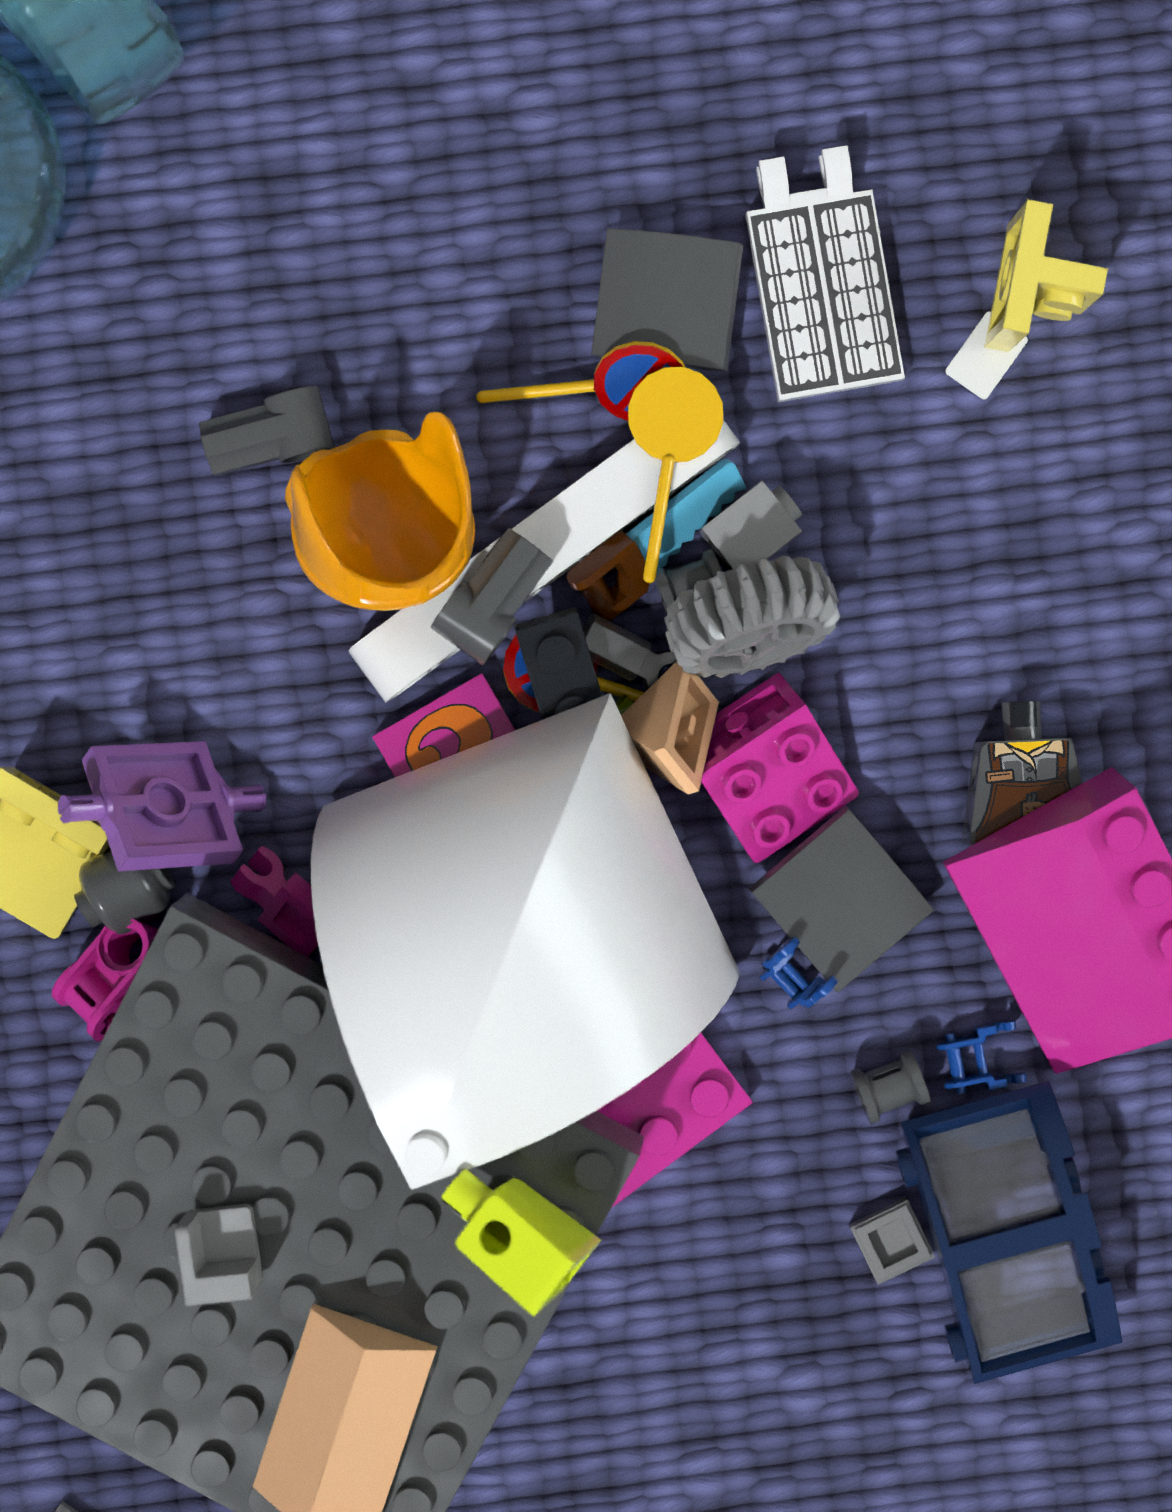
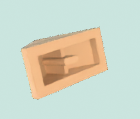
[621,662,719,795]

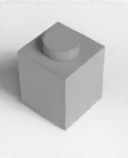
[699,480,802,570]

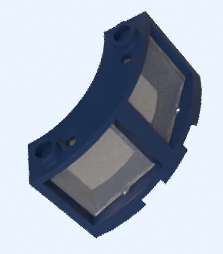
[895,1081,1123,1384]

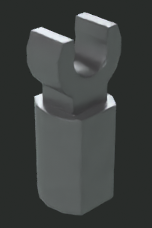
[583,614,677,690]

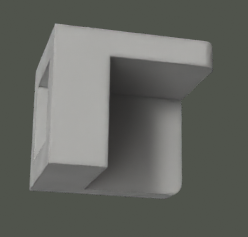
[175,1204,263,1306]

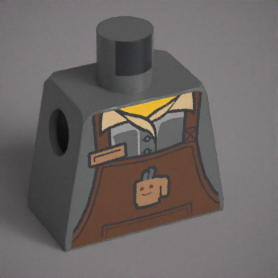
[962,701,1082,846]

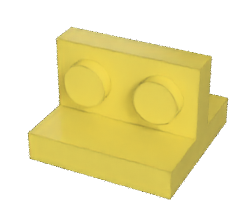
[984,199,1108,352]

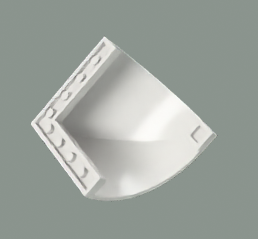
[311,693,740,1190]

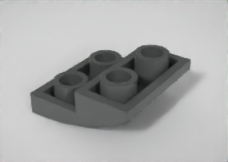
[591,228,743,372]
[749,806,934,993]

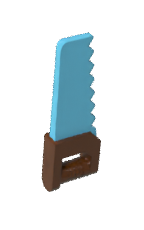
[567,459,747,621]

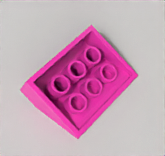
[943,767,1172,1074]

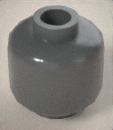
[74,848,175,935]

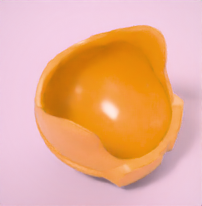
[285,412,475,611]

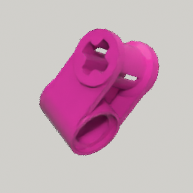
[52,919,159,1042]

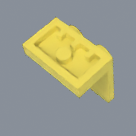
[0,767,110,939]

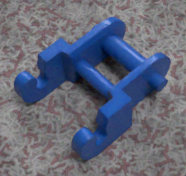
[759,936,838,1009]
[936,1020,1027,1094]

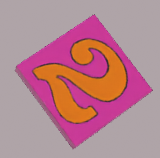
[372,673,515,777]

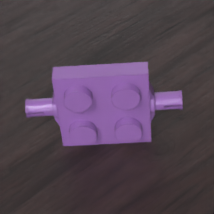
[58,741,266,871]

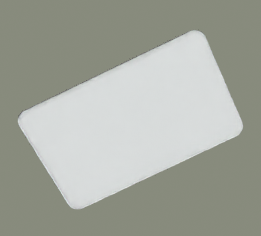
[946,311,1028,400]

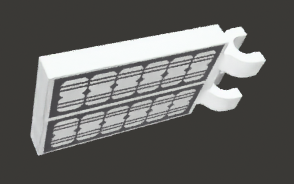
[745,145,905,402]

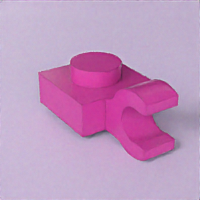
[230,846,319,957]

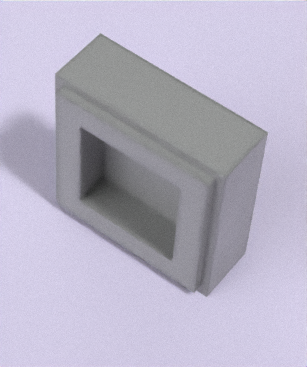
[848,1197,935,1285]

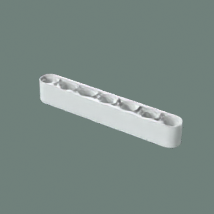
[348,420,740,703]

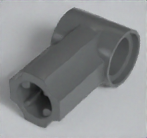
[198,386,335,477]
[430,528,554,666]

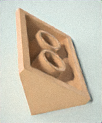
[252,1304,438,1512]

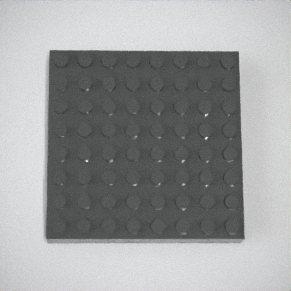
[0,893,644,1512]

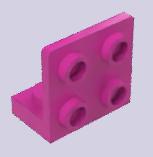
[701,672,859,863]

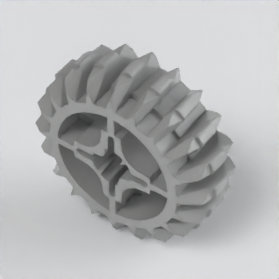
[664,556,840,678]

